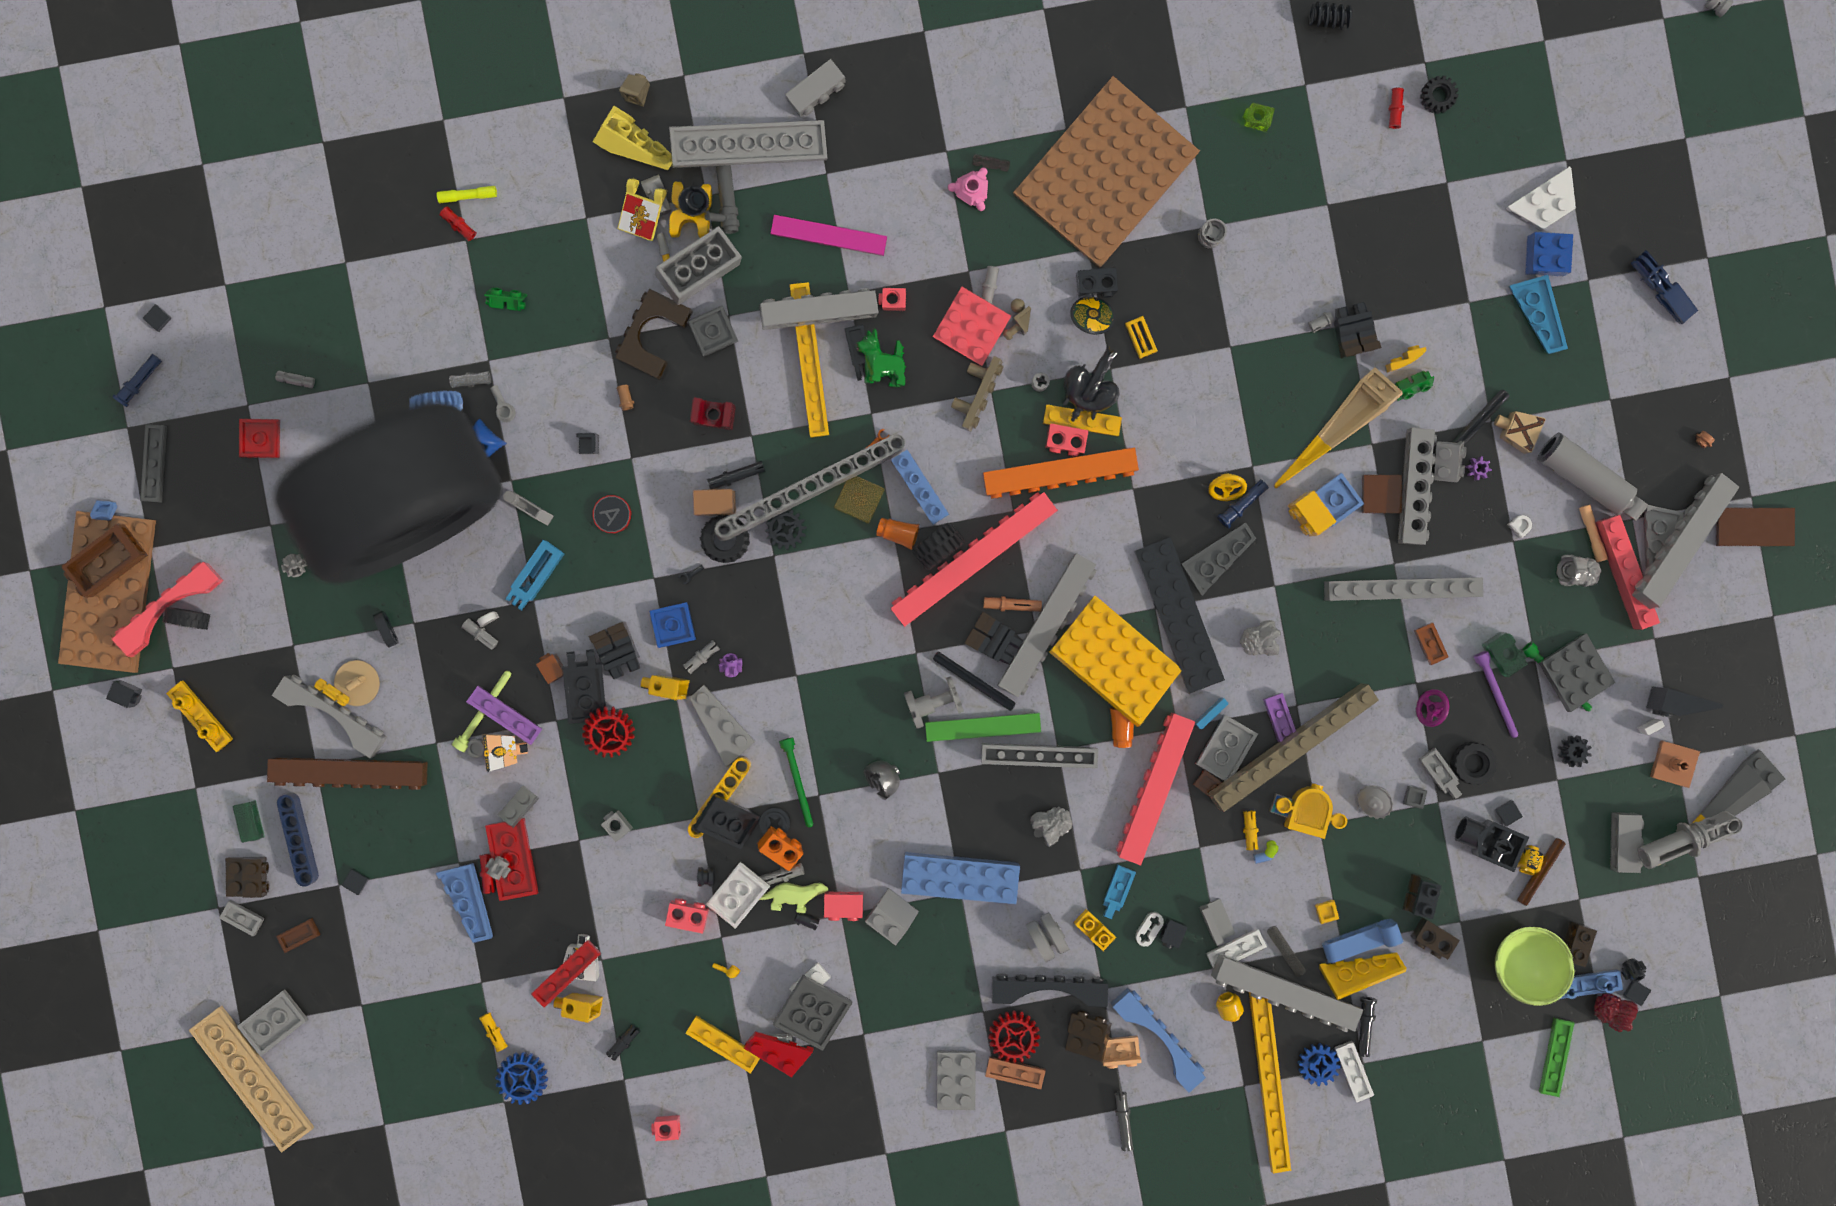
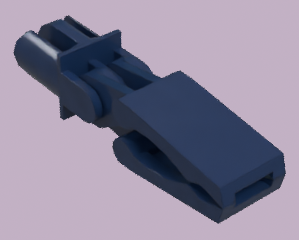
[1631,250,1698,324]

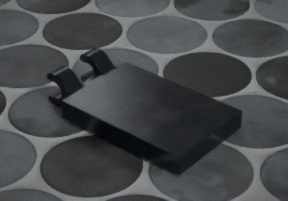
[562,649,607,724]

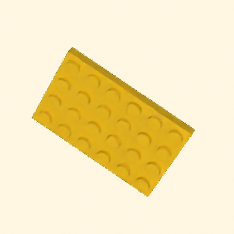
[1050,595,1182,727]

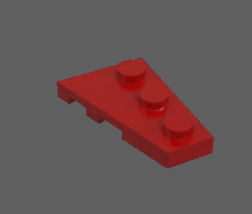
[744,1031,813,1078]

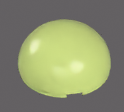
[1495,927,1575,1005]

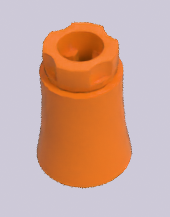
[876,518,920,550]
[1110,707,1134,748]

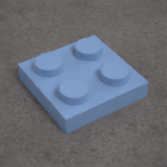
[1315,473,1364,527]

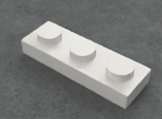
[1206,929,1267,968]
[1334,1041,1374,1102]

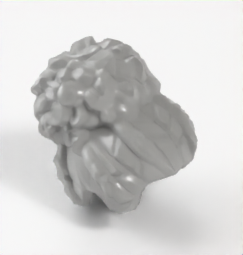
[1556,555,1601,587]
[1240,620,1281,656]
[1030,807,1073,847]

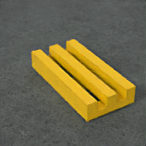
[1125,316,1157,359]

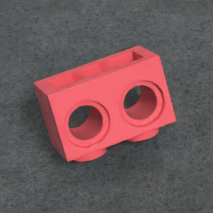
[1045,424,1089,457]
[665,898,709,934]

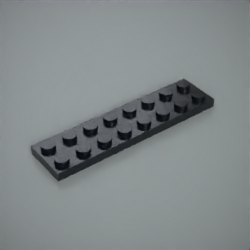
[1134,537,1225,694]

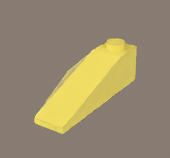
[593,106,672,170]

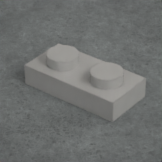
[219,900,265,936]

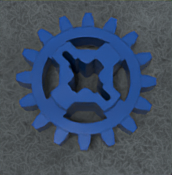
[1298,1043,1341,1087]

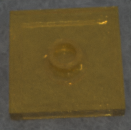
[834,476,885,524]

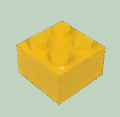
[1288,490,1337,537]

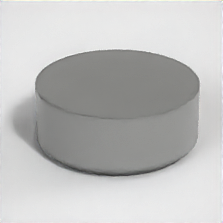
[466,738,484,758]

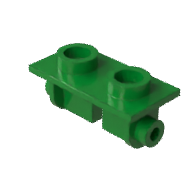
[484,288,527,311]
[1395,371,1435,401]

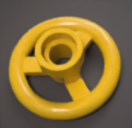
[1208,473,1247,501]

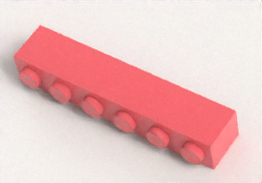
[1595,515,1660,630]

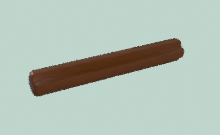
[1517,838,1566,906]

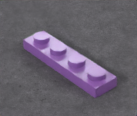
[466,686,542,745]

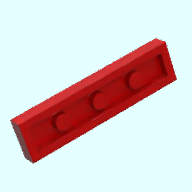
[531,940,602,1008]

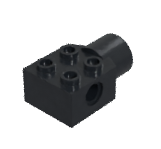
[1455,816,1529,872]

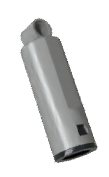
[1537,432,1649,521]

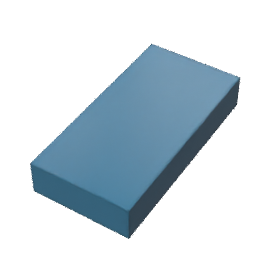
[1194,697,1228,729]

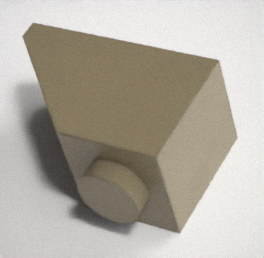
[619,73,650,107]

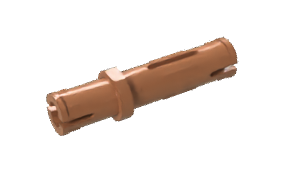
[983,596,1042,612]

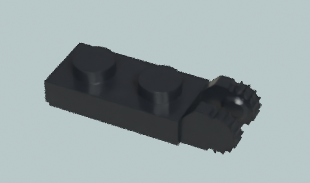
[845,324,866,381]

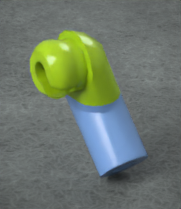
[1253,840,1278,864]

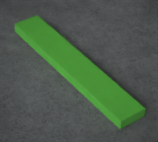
[925,713,1041,742]

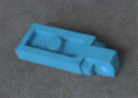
[1103,864,1136,919]

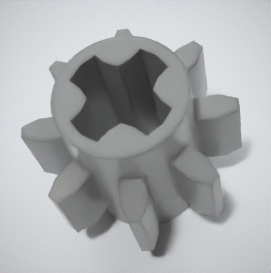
[281,554,307,577]
[485,856,511,880]

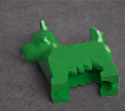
[856,329,906,388]

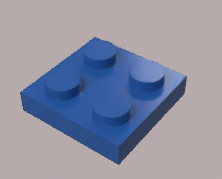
[649,602,696,648]

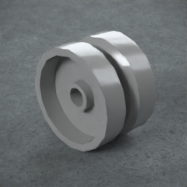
[1026,912,1070,962]

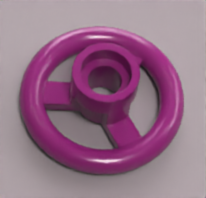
[1416,689,1449,727]

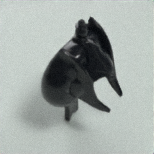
[1063,346,1120,422]

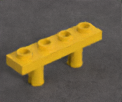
[166,681,233,752]

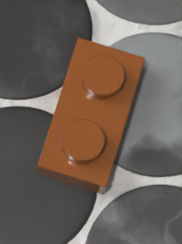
[1414,622,1449,665]

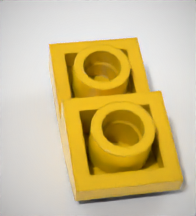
[1385,345,1427,373]
[1073,909,1116,951]

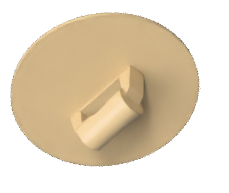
[334,660,380,706]

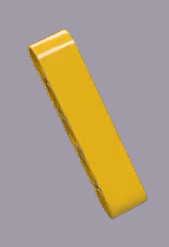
[688,756,751,838]

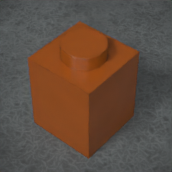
[536,653,564,684]

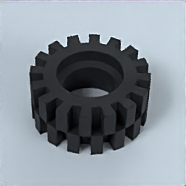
[1420,76,1459,114]

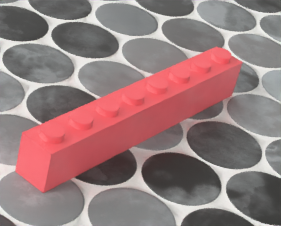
[1116,712,1195,865]

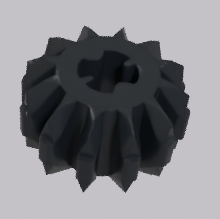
[1557,735,1592,768]

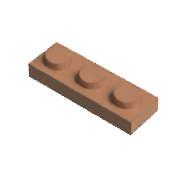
[985,1056,1045,1089]

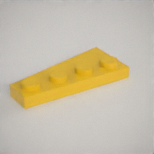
[1319,953,1407,1000]

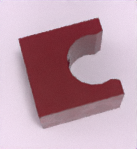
[690,398,736,430]

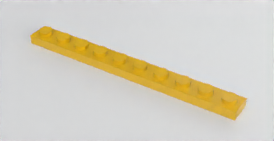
[1249,992,1291,1174]

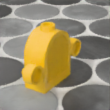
[1275,783,1347,839]

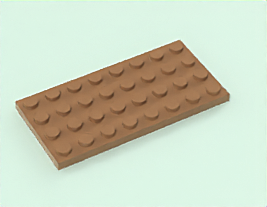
[58,511,156,673]

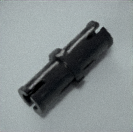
[606,1024,641,1061]

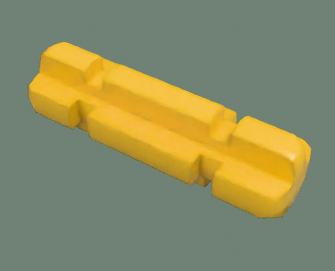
[314,678,350,706]

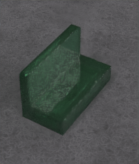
[233,800,265,843]

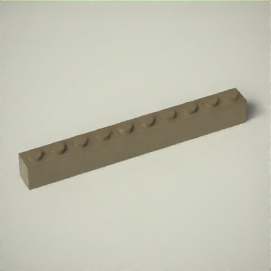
[1207,683,1379,812]

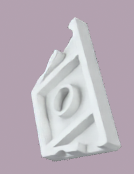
[1506,167,1576,230]

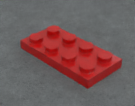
[485,818,539,901]

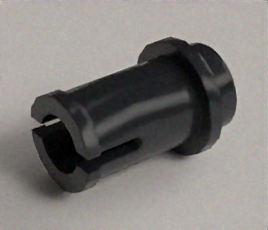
[794,913,820,931]

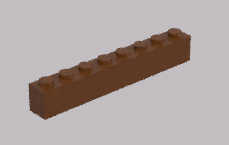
[267,757,428,790]

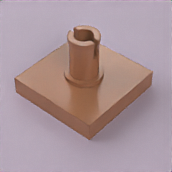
[1650,740,1700,788]

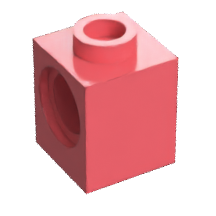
[879,288,906,311]
[651,1115,681,1141]

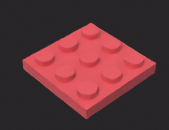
[933,286,1011,366]

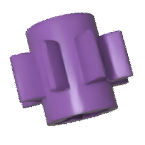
[1466,456,1492,480]
[719,653,743,677]

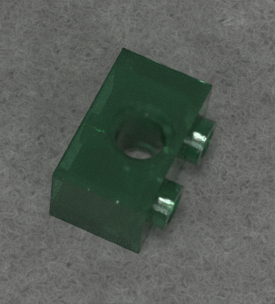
[1482,632,1528,677]

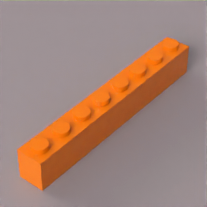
[982,447,1139,499]

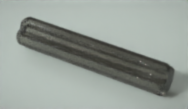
[1267,926,1306,977]

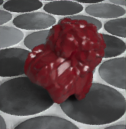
[1594,993,1639,1032]

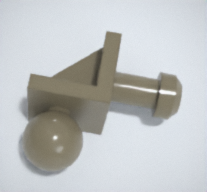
[1003,298,1031,340]

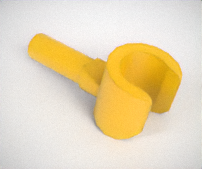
[712,963,740,978]

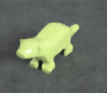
[759,882,828,913]

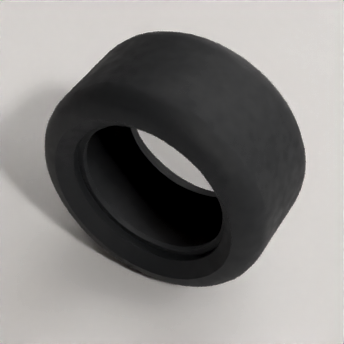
[274,402,502,584]

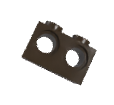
[1411,917,1460,960]
[1564,921,1597,967]

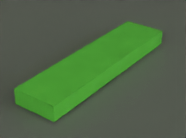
[1539,1018,1575,1097]

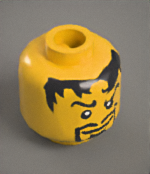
[1517,845,1544,875]

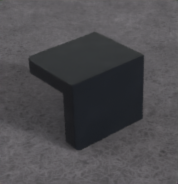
[576,433,599,454]

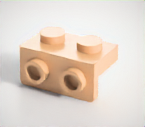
[1101,1035,1142,1069]

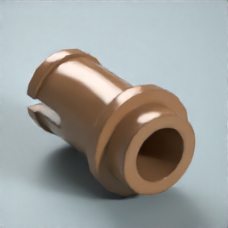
[616,385,634,410]

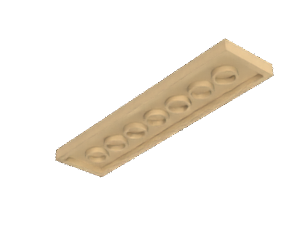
[189,1006,314,1153]

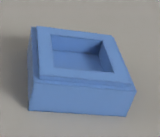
[90,500,117,521]

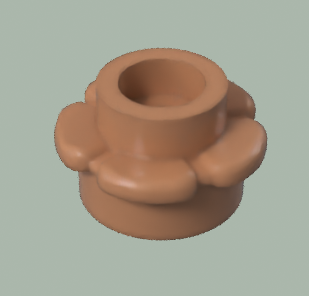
[1696,431,1715,448]

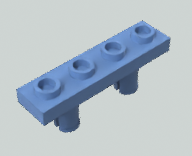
[891,450,949,525]
[1560,970,1623,999]

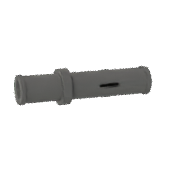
[1115,1091,1134,1151]

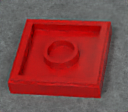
[239,419,280,458]

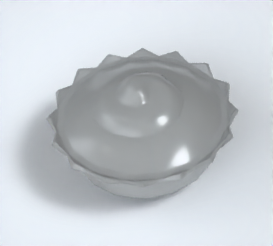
[1357,785,1394,819]

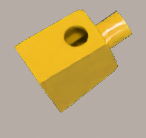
[641,675,690,700]
[553,993,603,1023]

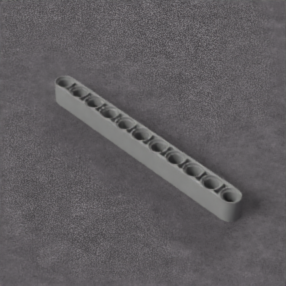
[715,434,905,541]

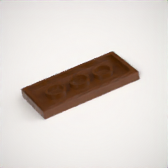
[1716,508,1795,546]

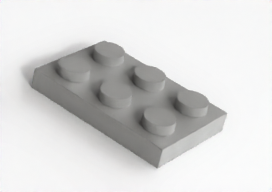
[1195,714,1258,781]
[237,990,309,1057]
[937,1051,976,1110]

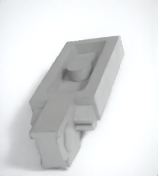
[1419,748,1462,799]

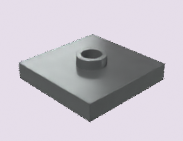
[687,306,738,357]

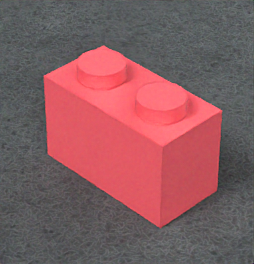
[824,891,863,921]

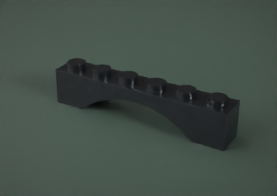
[991,974,1108,1007]

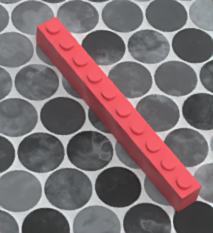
[891,492,1058,627]

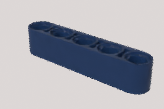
[277,793,319,887]

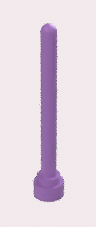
[1473,651,1518,738]

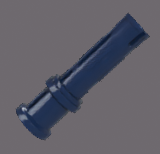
[112,354,162,407]
[1217,479,1269,529]

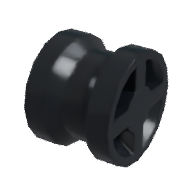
[697,867,715,887]

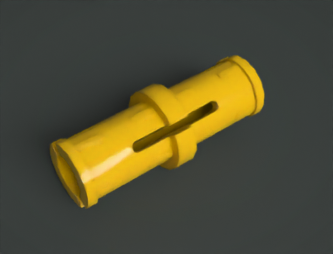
[1243,810,1259,850]
[479,1012,508,1052]

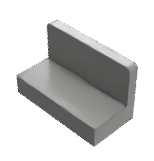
[1199,899,1235,946]

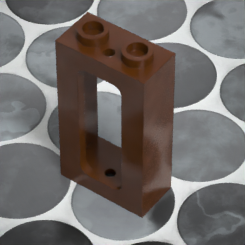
[61,524,148,597]

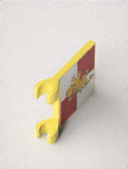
[618,179,667,241]

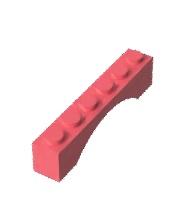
[112,562,224,657]

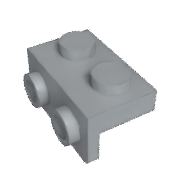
[1434,441,1467,482]

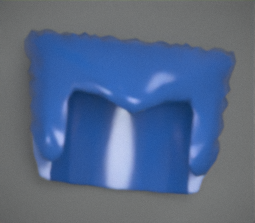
[472,419,507,457]

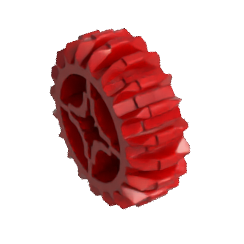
[582,706,635,758]
[988,1010,1040,1063]

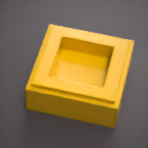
[1315,900,1339,924]

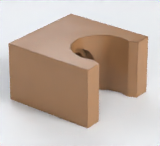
[693,489,736,516]

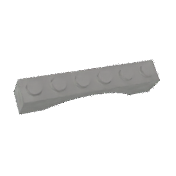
[272,675,387,758]

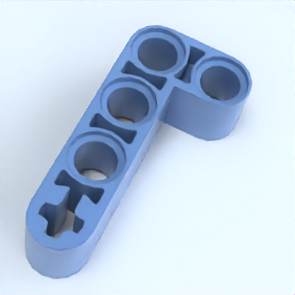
[1322,919,1404,963]

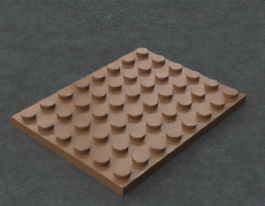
[1013,76,1200,268]

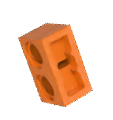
[757,826,803,871]

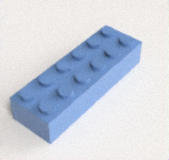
[901,852,1020,904]

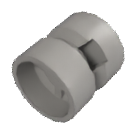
[1198,218,1227,248]

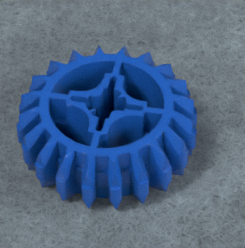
[495,1052,548,1105]

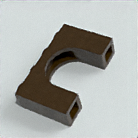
[615,288,693,380]

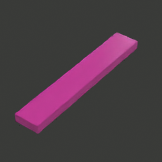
[771,215,887,256]

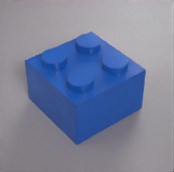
[1525,232,1573,276]

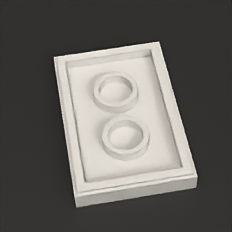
[706,862,770,929]

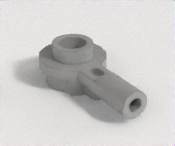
[490,385,516,422]

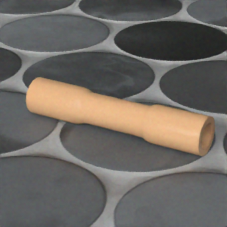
[1579,504,1608,562]

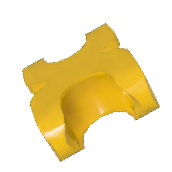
[669,181,712,238]

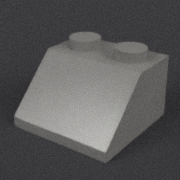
[865,888,919,945]

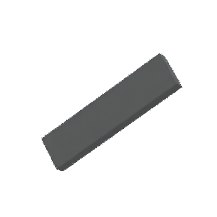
[140,424,167,502]

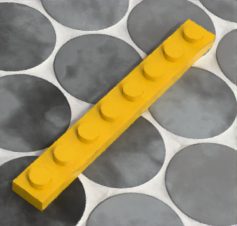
[790,282,829,438]

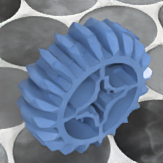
[409,391,463,410]

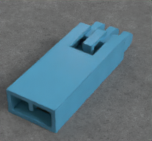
[505,540,565,610]

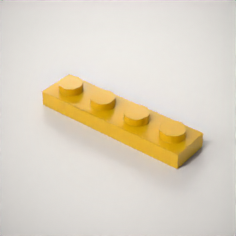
[1043,405,1122,437]
[685,1015,760,1074]

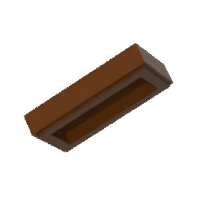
[276,918,321,953]

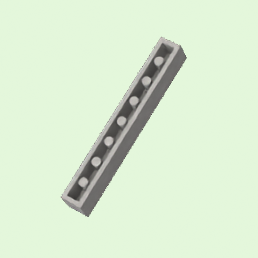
[1632,473,1739,609]
[997,553,1097,697]
[1324,577,1483,601]
[1211,954,1363,1032]

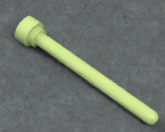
[452,671,511,752]

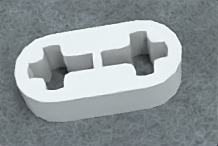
[1135,912,1164,946]

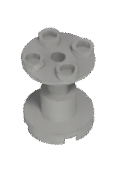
[904,676,964,729]

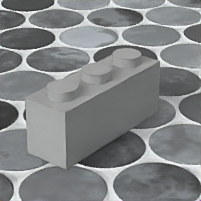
[785,59,846,118]
[1610,813,1644,873]

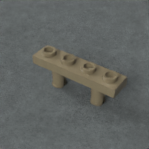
[951,356,1004,432]

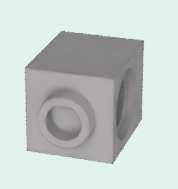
[601,810,633,842]

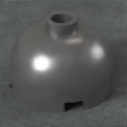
[864,761,900,800]

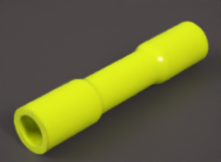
[437,186,497,203]

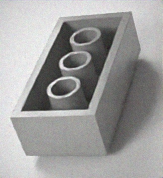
[655,226,742,306]

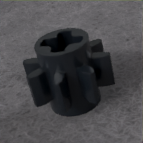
[1621,958,1647,983]

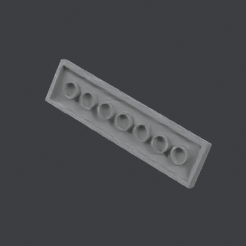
[669,120,827,168]

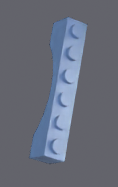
[1111,988,1206,1093]

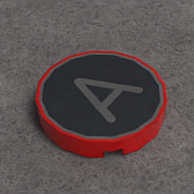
[593,495,631,533]

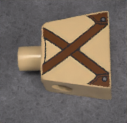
[1494,411,1546,454]

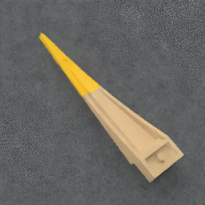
[1274,368,1402,488]

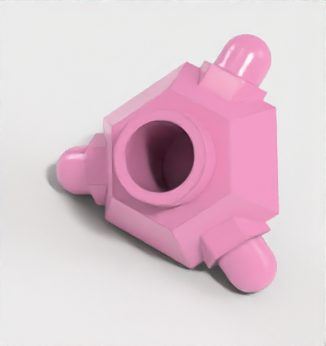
[948,167,988,211]

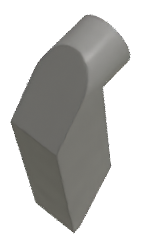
[503,491,554,526]

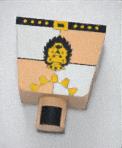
[482,734,528,772]

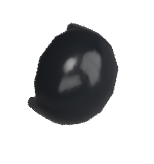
[678,186,709,217]

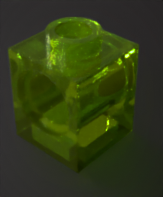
[1243,102,1275,131]

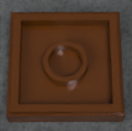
[1362,475,1402,513]

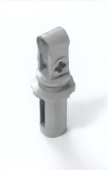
[1638,811,1743,869]

